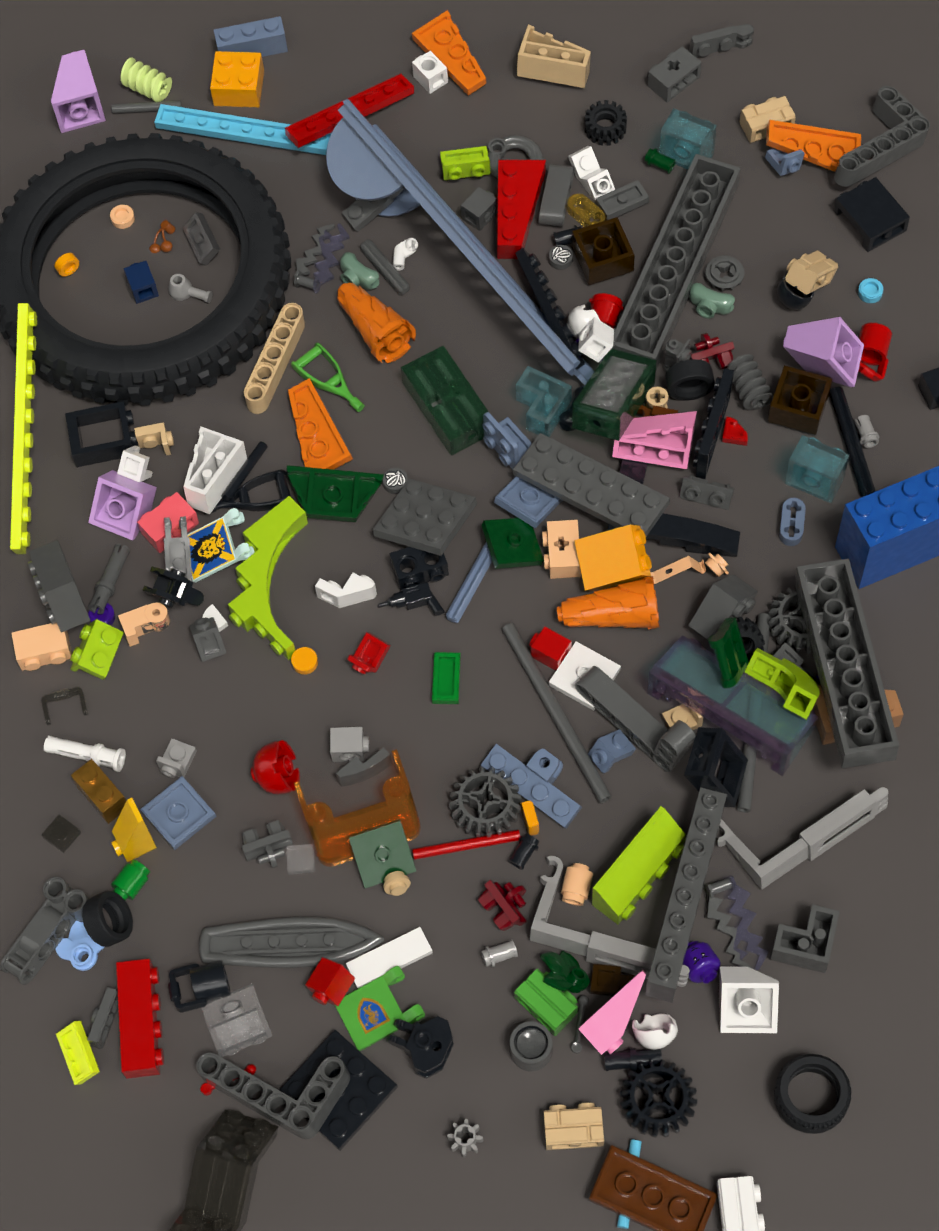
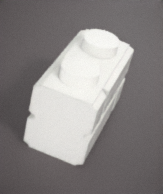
[717,1176,765,1231]

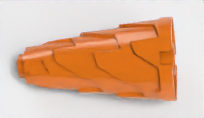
[337,283,416,363]
[557,576,660,629]

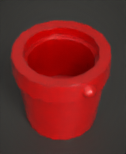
[589,293,624,329]

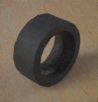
[666,359,715,401]
[82,891,133,947]

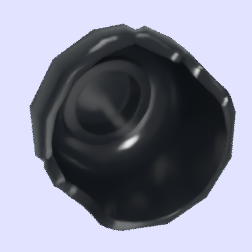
[777,275,814,310]

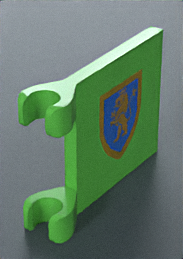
[335,966,425,1051]

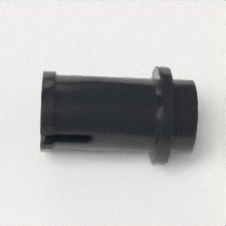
[553,225,582,245]
[508,833,539,870]

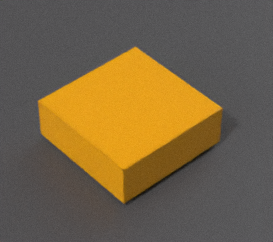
[521,800,539,836]

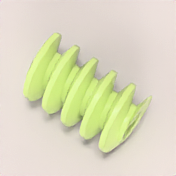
[121,57,172,102]

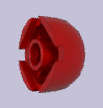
[251,740,300,795]

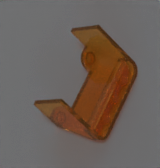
[294,749,421,867]

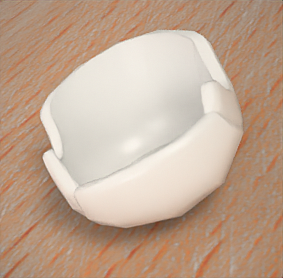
[568,305,600,339]
[632,1014,678,1050]

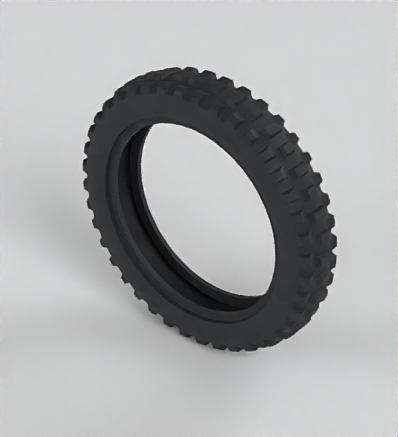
[0,133,291,406]

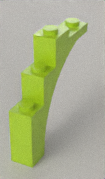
[228,496,308,660]

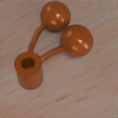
[149,220,175,253]

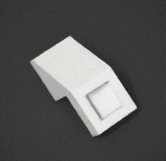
[568,146,615,201]
[315,573,377,608]

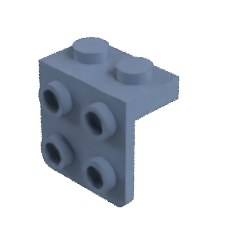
[482,412,532,469]

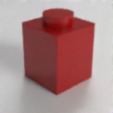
[529,626,572,671]
[305,957,355,1006]

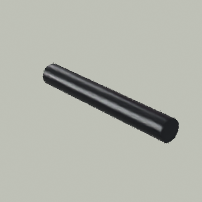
[221,441,268,501]

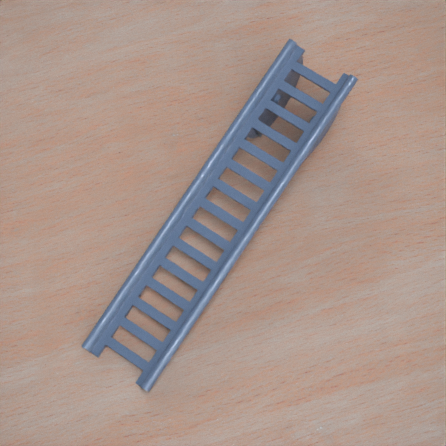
[326,99,602,390]

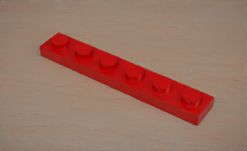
[285,74,414,148]

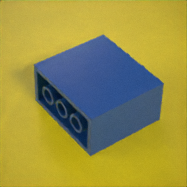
[835,466,939,589]

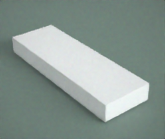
[346,927,433,989]

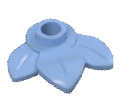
[56,921,105,971]

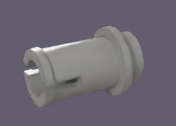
[854,415,879,448]
[481,940,518,968]

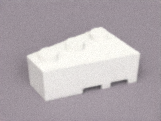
[183,426,247,514]

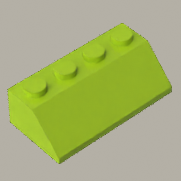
[592,806,686,925]

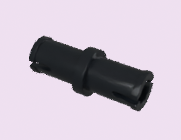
[604,1048,662,1071]

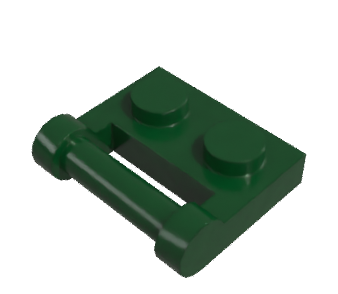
[708,617,749,688]

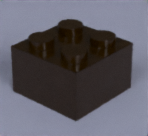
[572,217,635,285]
[768,365,833,435]

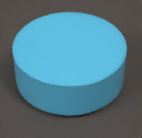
[858,278,883,303]

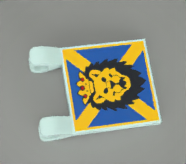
[187,508,255,583]

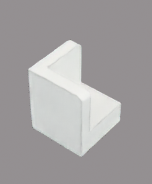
[117,446,153,482]

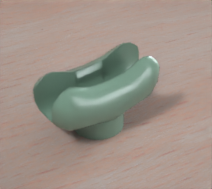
[340,252,379,290]
[689,283,735,319]

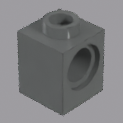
[461,187,498,231]

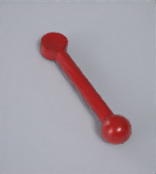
[200,1064,256,1096]

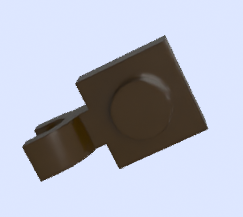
[590,964,636,996]

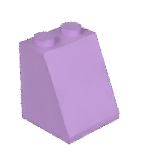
[51,50,106,133]
[783,317,864,387]

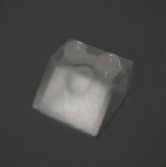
[202,984,273,1057]

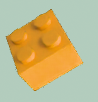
[210,51,264,107]

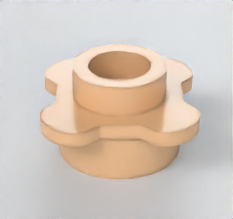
[705,552,729,577]

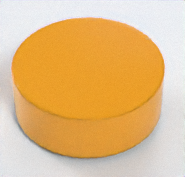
[54,253,79,276]
[291,647,318,675]

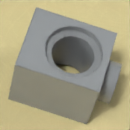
[330,727,369,762]

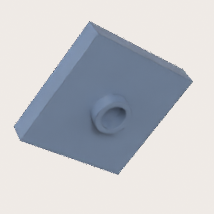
[494,476,563,528]
[140,776,217,850]

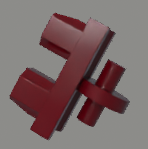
[689,333,735,370]
[478,880,527,931]

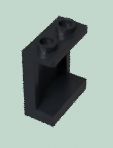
[834,177,910,253]

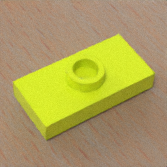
[56,1021,100,1085]

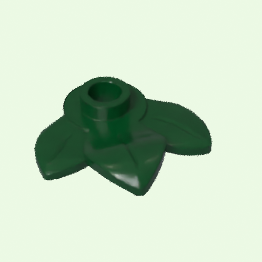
[540,951,590,993]

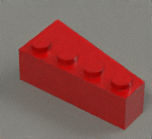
[497,160,546,259]

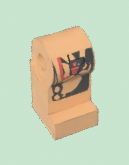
[118,602,170,647]

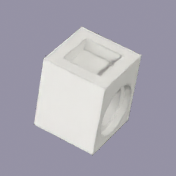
[412,50,448,94]
[578,317,614,363]

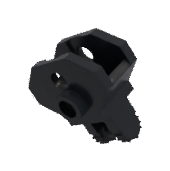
[142,566,204,608]
[386,1016,454,1079]

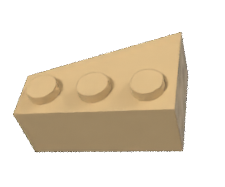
[517,24,591,88]

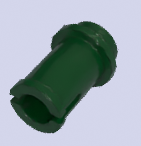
[644,148,676,174]

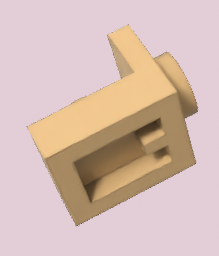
[134,422,174,456]
[661,695,705,730]

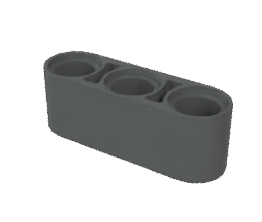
[539,164,574,227]

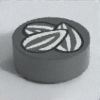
[549,245,573,270]
[383,468,408,494]

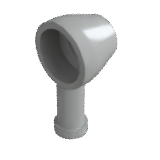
[168,274,213,303]

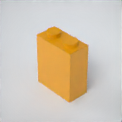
[574,524,652,591]

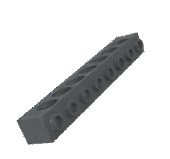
[645,787,727,1003]

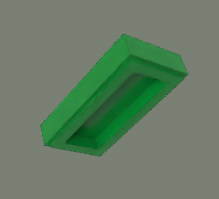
[432,652,461,704]

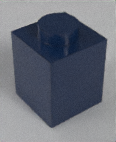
[123,261,159,304]

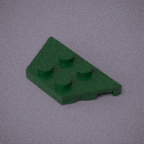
[286,465,384,522]

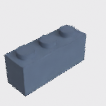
[213,16,288,57]

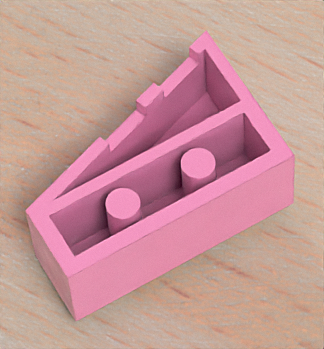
[612,411,697,469]

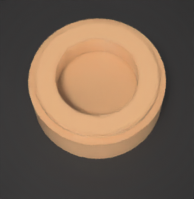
[110,205,135,229]

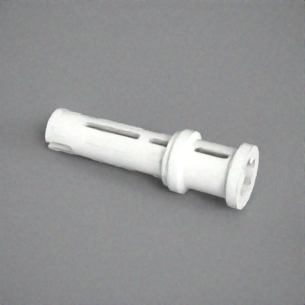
[44,735,126,772]

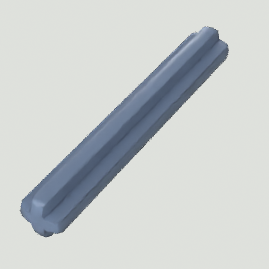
[446,542,493,623]

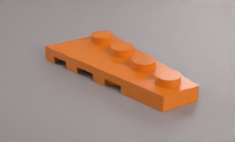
[412,10,486,96]
[766,120,861,172]
[288,378,353,470]

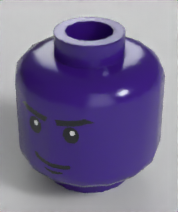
[683,941,721,984]

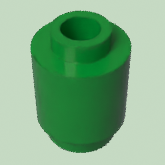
[111,859,150,901]

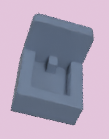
[765,148,805,176]
[588,729,636,773]

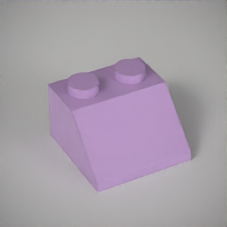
[88,470,157,540]

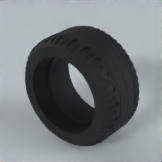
[774,1054,851,1134]

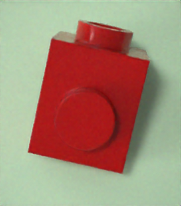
[347,632,391,674]

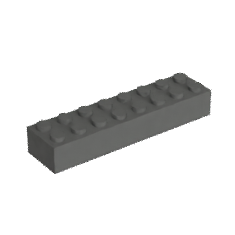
[795,558,899,768]

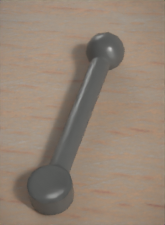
[571,995,589,1054]

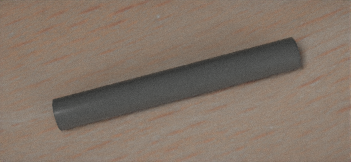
[111,100,182,114]

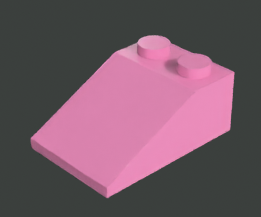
[578,969,647,1055]

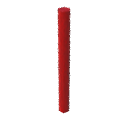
[412,830,520,860]

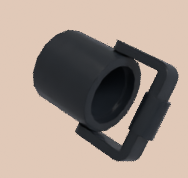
[168,961,231,1013]

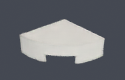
[202,604,228,632]

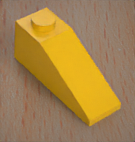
[111,798,157,863]

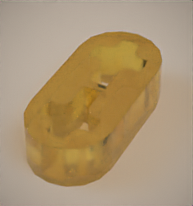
[568,194,605,227]

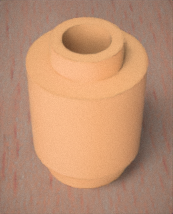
[561,863,593,906]

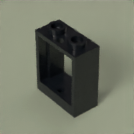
[65,401,138,468]
[684,727,748,808]

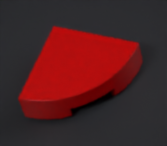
[722,416,748,446]

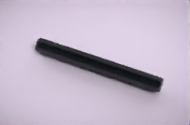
[829,386,875,497]

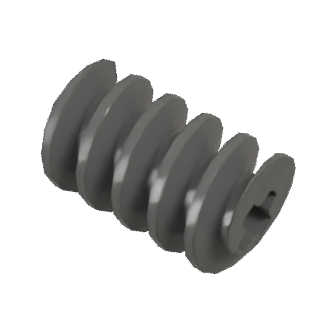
[727,354,774,410]

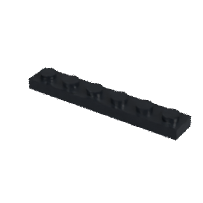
[515,248,585,369]

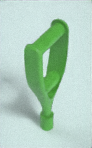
[291,343,365,412]

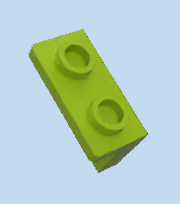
[440,146,490,180]
[70,619,124,680]

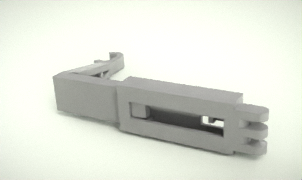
[718,787,888,890]
[530,856,690,987]

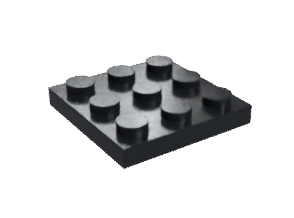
[279,1030,398,1151]

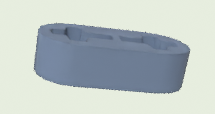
[779,498,805,546]

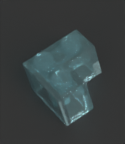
[516,366,572,437]

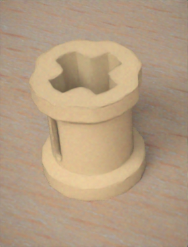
[645,387,669,409]

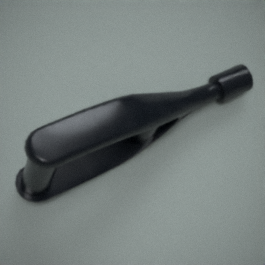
[204,469,294,515]

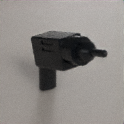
[378,582,445,616]

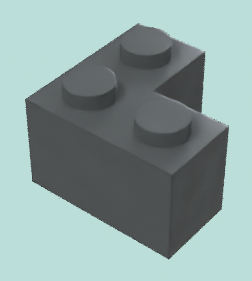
[688,574,758,639]
[770,904,840,973]

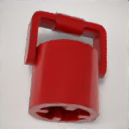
[858,323,892,382]

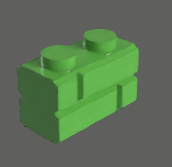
[514,969,578,1036]

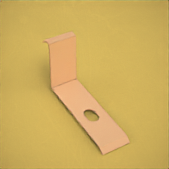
[650,556,707,584]

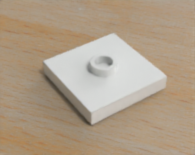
[549,641,621,711]

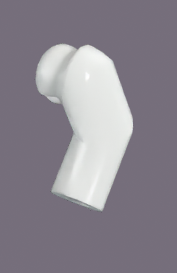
[393,238,418,271]

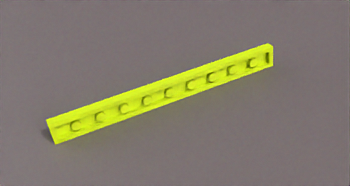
[10,303,37,554]

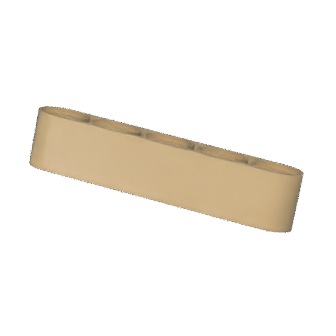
[244,303,305,414]

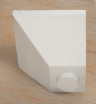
[719,966,779,1033]

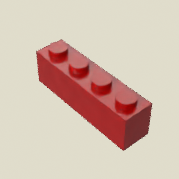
[116,959,164,1079]

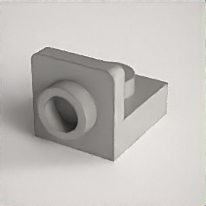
[156,738,197,778]

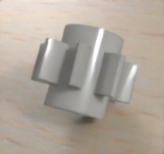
[447,1119,483,1157]

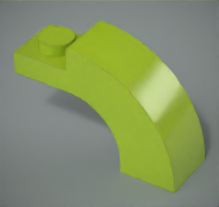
[744,648,820,720]

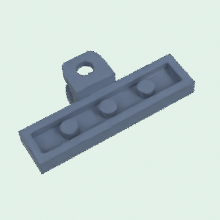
[481,744,582,829]

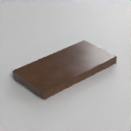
[588,1145,718,1231]

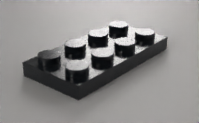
[693,368,734,480]

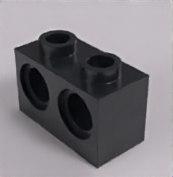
[389,547,449,590]

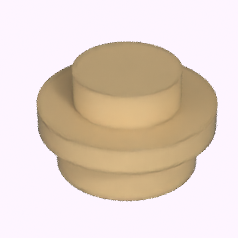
[383,871,411,896]

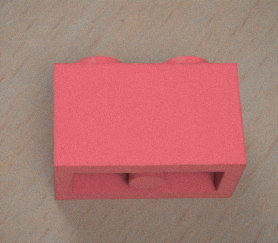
[137,492,199,553]

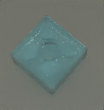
[660,108,717,169]
[785,435,849,503]

